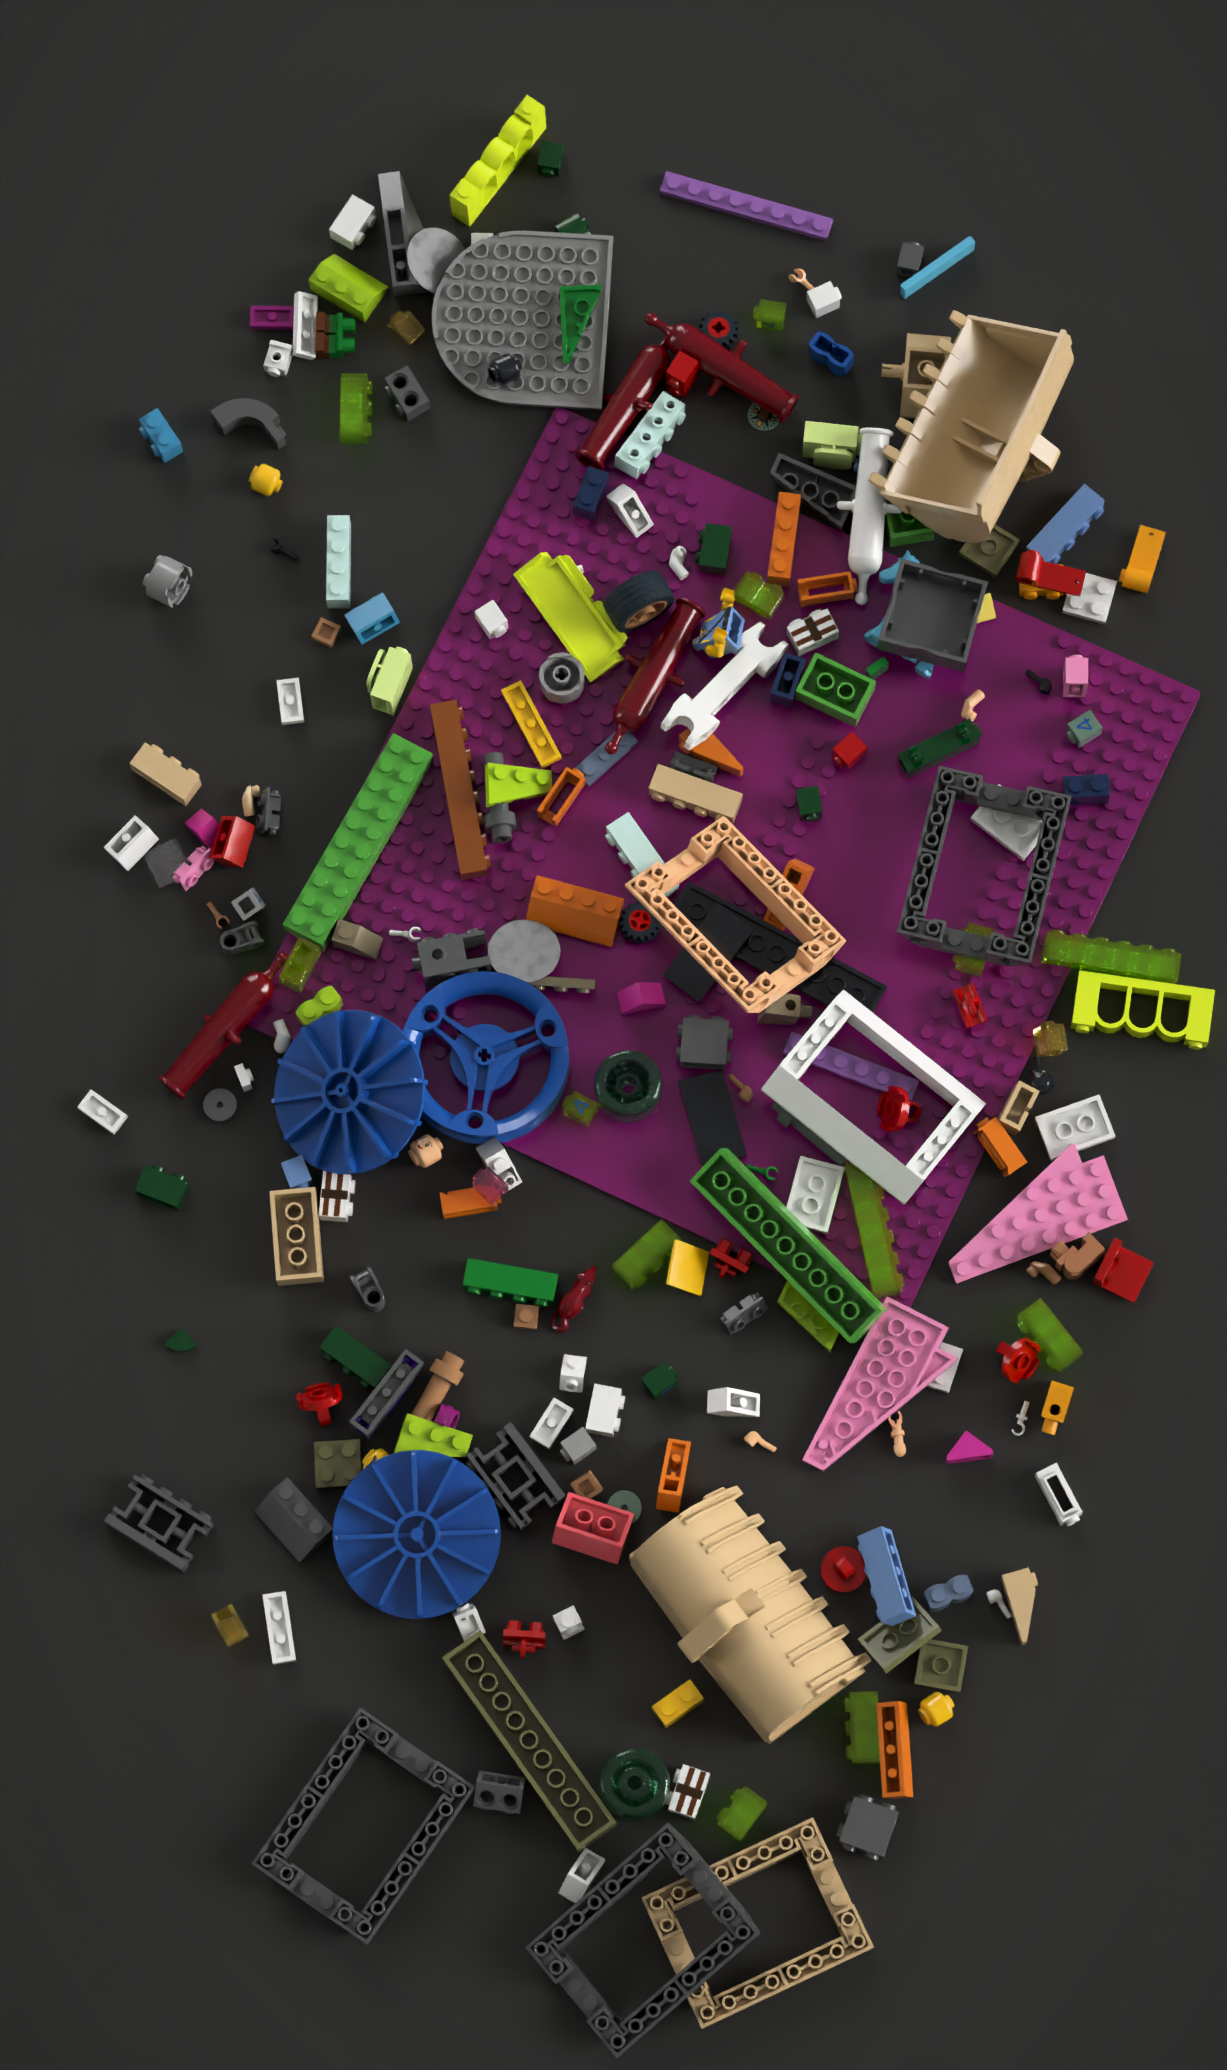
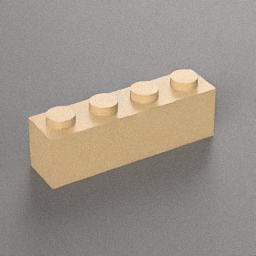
[649,764,743,824]

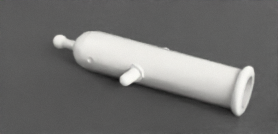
[837,427,902,605]

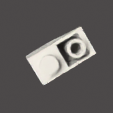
[476,1137,522,1194]

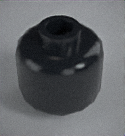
[488,354,522,386]

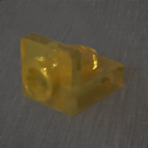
[388,310,425,345]

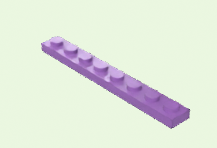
[660,171,833,242]

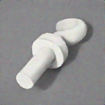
[1012,1400,1030,1436]

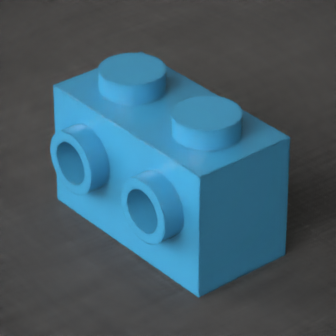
[138,408,183,463]
[345,593,400,645]

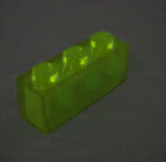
[340,373,373,443]
[612,1219,681,1289]
[1017,1298,1083,1373]
[845,1691,880,1765]

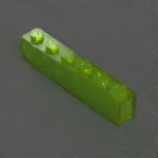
[1040,930,1182,984]
[844,1162,904,1299]

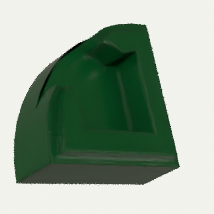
[165,1328,198,1352]

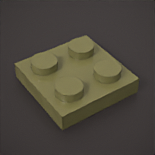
[959,525,1020,578]
[314,1439,362,1489]
[914,1639,968,1693]

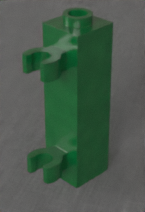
[897,718,982,779]

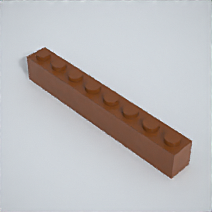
[430,700,491,880]

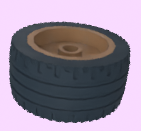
[603,570,675,633]

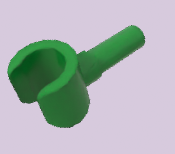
[746,1164,778,1182]

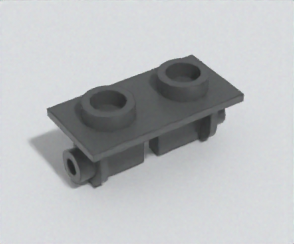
[669,751,718,783]
[256,787,281,836]
[720,1292,768,1335]

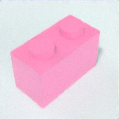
[1063,655,1088,697]

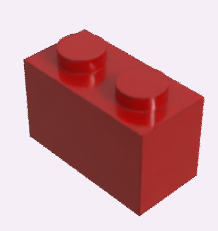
[666,351,699,398]
[209,816,255,868]

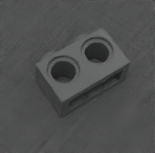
[384,365,431,421]
[473,1770,526,1814]

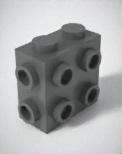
[676,1015,733,1070]
[836,1794,899,1861]

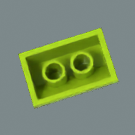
[308,254,389,323]

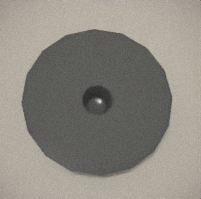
[203,1088,237,1121]

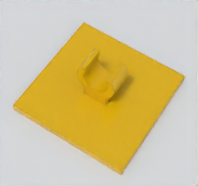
[666,1240,709,1296]

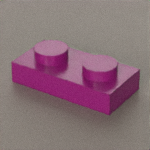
[250,306,294,330]

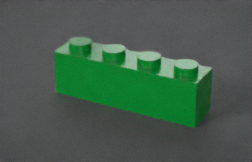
[463,1258,559,1307]

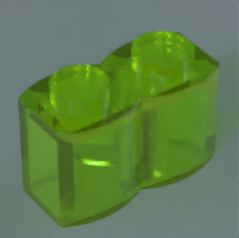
[734,571,784,620]

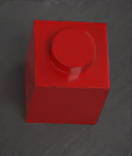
[832,731,868,771]

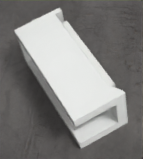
[1035,1463,1083,1526]

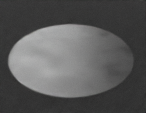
[407,228,465,293]
[488,920,561,983]

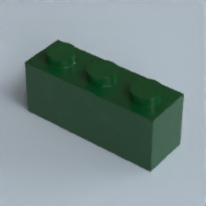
[320,1325,392,1390]

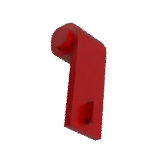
[1015,550,1086,597]

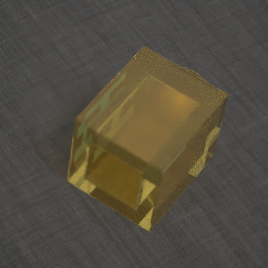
[1033,1021,1068,1057]
[211,1604,249,1647]

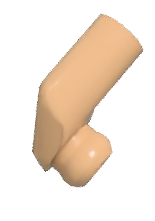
[961,689,985,722]

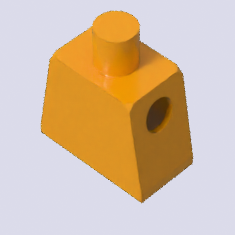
[1041,1381,1074,1435]

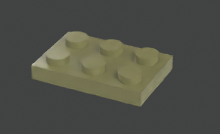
[858,1597,941,1674]

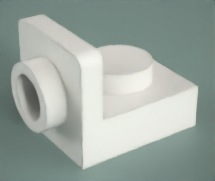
[451,1602,486,1642]

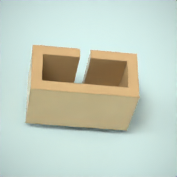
[998,1081,1039,1136]

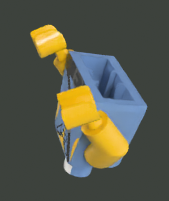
[692,588,745,658]

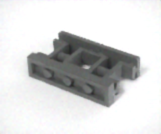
[466,1422,566,1532]
[104,1474,214,1573]

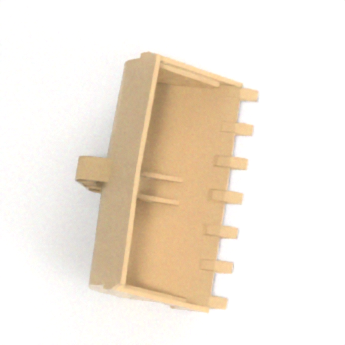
[868,310,1074,543]
[628,1486,872,1744]

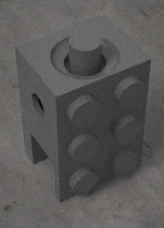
[412,928,492,989]

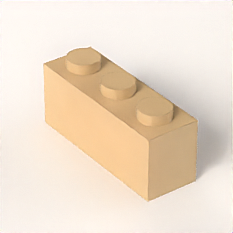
[129,742,202,806]

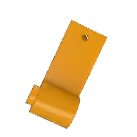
[1119,525,1166,594]

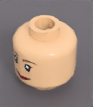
[408,1134,444,1168]

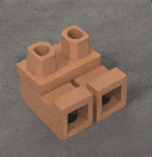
[1050,1232,1105,1280]

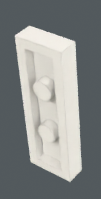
[292,291,318,360]
[263,1591,296,1665]

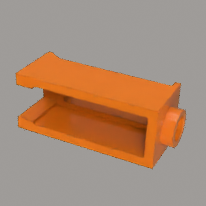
[797,571,858,607]
[537,766,586,828]
[973,1117,1027,1177]
[440,1183,502,1219]

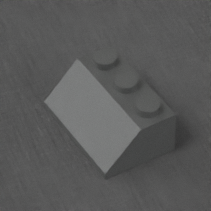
[254,1477,333,1563]

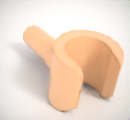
[788,269,814,290]
[744,1431,777,1453]

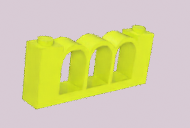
[450,95,546,227]
[1071,970,1215,1050]

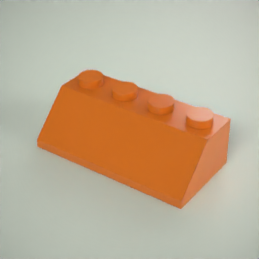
[526,875,624,948]

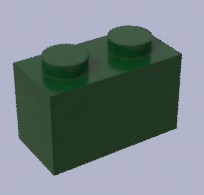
[695,523,732,575]
[134,1165,189,1211]

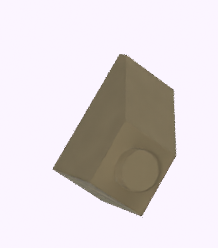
[332,919,383,960]

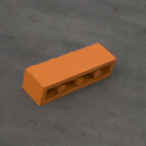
[767,492,801,587]
[876,1701,913,1799]

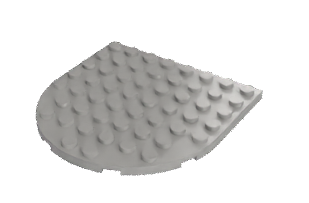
[432,231,614,410]

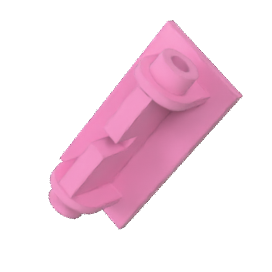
[172,845,215,892]

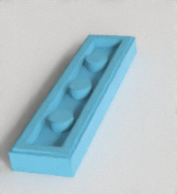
[900,236,975,299]

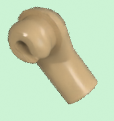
[242,785,261,816]

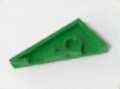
[560,284,602,364]

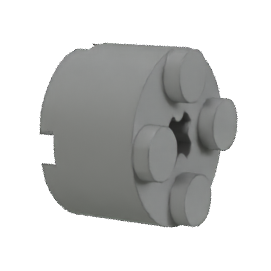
[143,555,192,608]
[539,652,585,704]

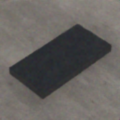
[663,902,754,1002]
[678,1069,747,1167]

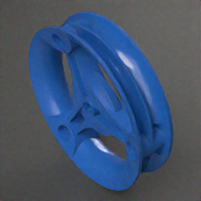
[403,971,570,1145]

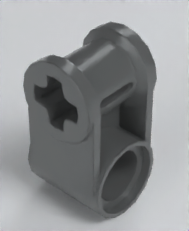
[220,921,265,956]
[349,1266,386,1312]

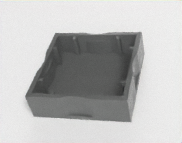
[877,558,988,672]

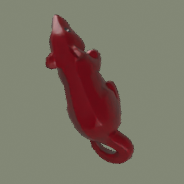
[551,1266,597,1333]

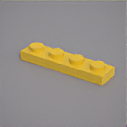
[501,680,562,768]

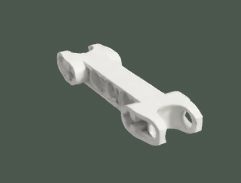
[660,622,789,751]

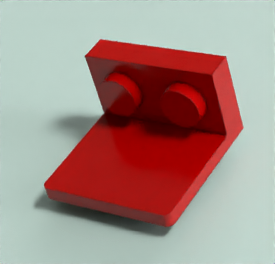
[1093,1237,1154,1303]

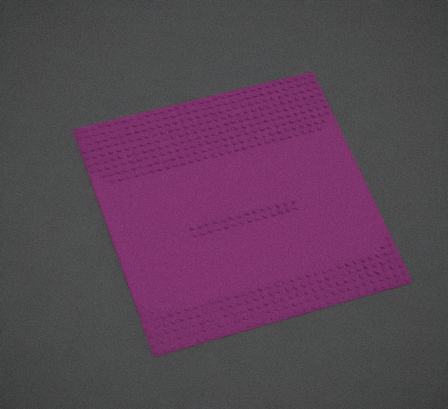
[247,408,1200,1308]

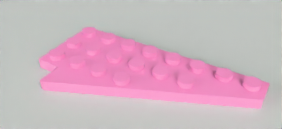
[948,1143,1128,1284]
[802,1297,958,1471]

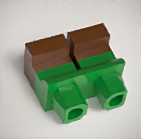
[315,312,356,359]

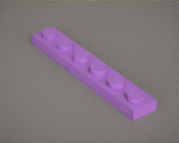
[783,1032,919,1100]

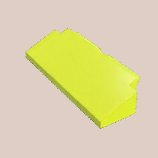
[513,552,627,682]

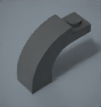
[210,398,286,449]

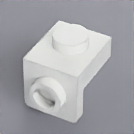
[559,1354,587,1393]

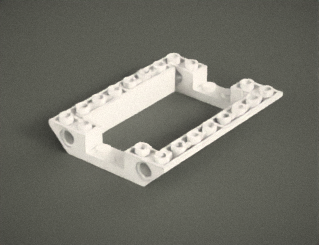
[761,990,986,1205]

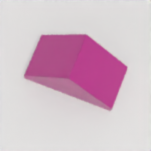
[185,808,219,850]
[617,982,666,1015]
[946,1430,993,1465]

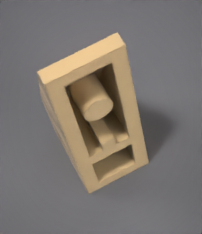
[1001,1567,1038,1645]

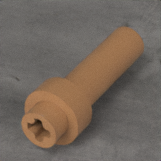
[411,1351,464,1421]

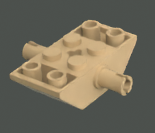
[881,333,951,419]

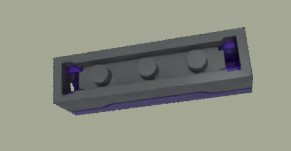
[349,1349,426,1440]

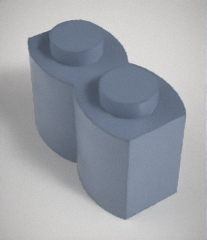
[923,1575,974,1612]

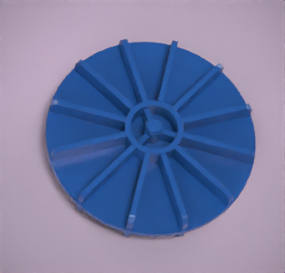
[271,1010,428,1175]
[333,1450,501,1619]

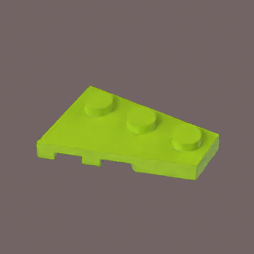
[485,763,552,807]
[777,1281,839,1352]
[394,1413,473,1457]

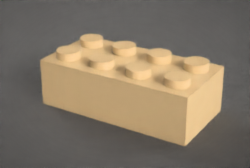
[269,1187,324,1286]

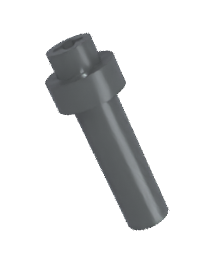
[483,752,517,843]
[771,1102,848,1166]

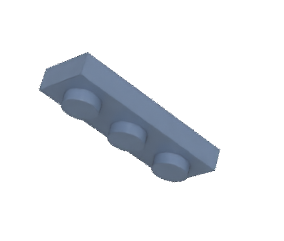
[576,731,638,787]

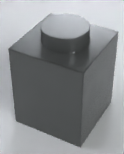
[896,241,924,277]

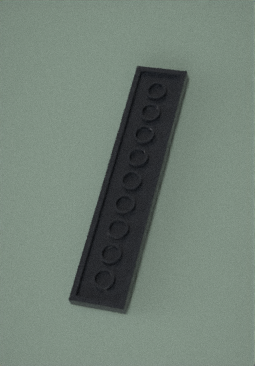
[674,881,887,1013]

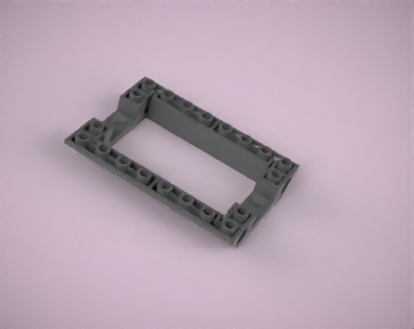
[897,766,1072,967]
[251,1708,476,1945]
[525,1823,760,2058]

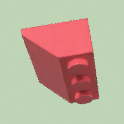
[552,1492,635,1565]

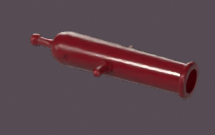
[645,313,799,423]
[574,325,675,471]
[605,597,707,755]
[158,952,289,1100]

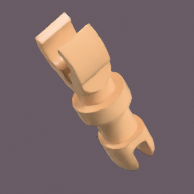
[888,1411,906,1457]

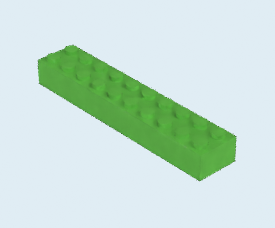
[283,733,434,952]
[690,1148,888,1344]

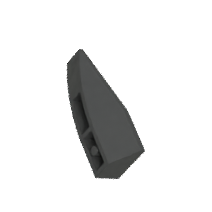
[378,171,430,297]

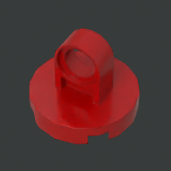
[877,1086,922,1132]
[995,1338,1041,1383]
[296,1382,343,1427]
[821,1546,866,1593]

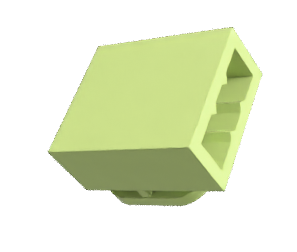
[803,421,862,470]
[366,647,413,716]

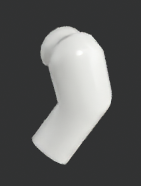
[669,546,689,580]

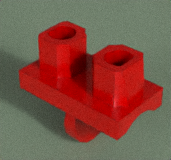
[952,983,988,1029]
[710,1238,753,1279]
[503,1620,546,1659]

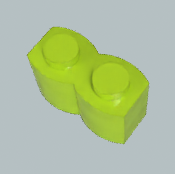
[296,986,343,1026]

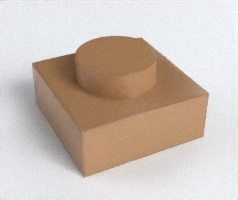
[311,617,342,648]
[514,1304,539,1330]
[570,1470,603,1499]

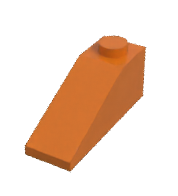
[679,728,744,777]
[763,859,815,931]
[656,1438,691,1513]

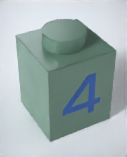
[1066,710,1103,748]

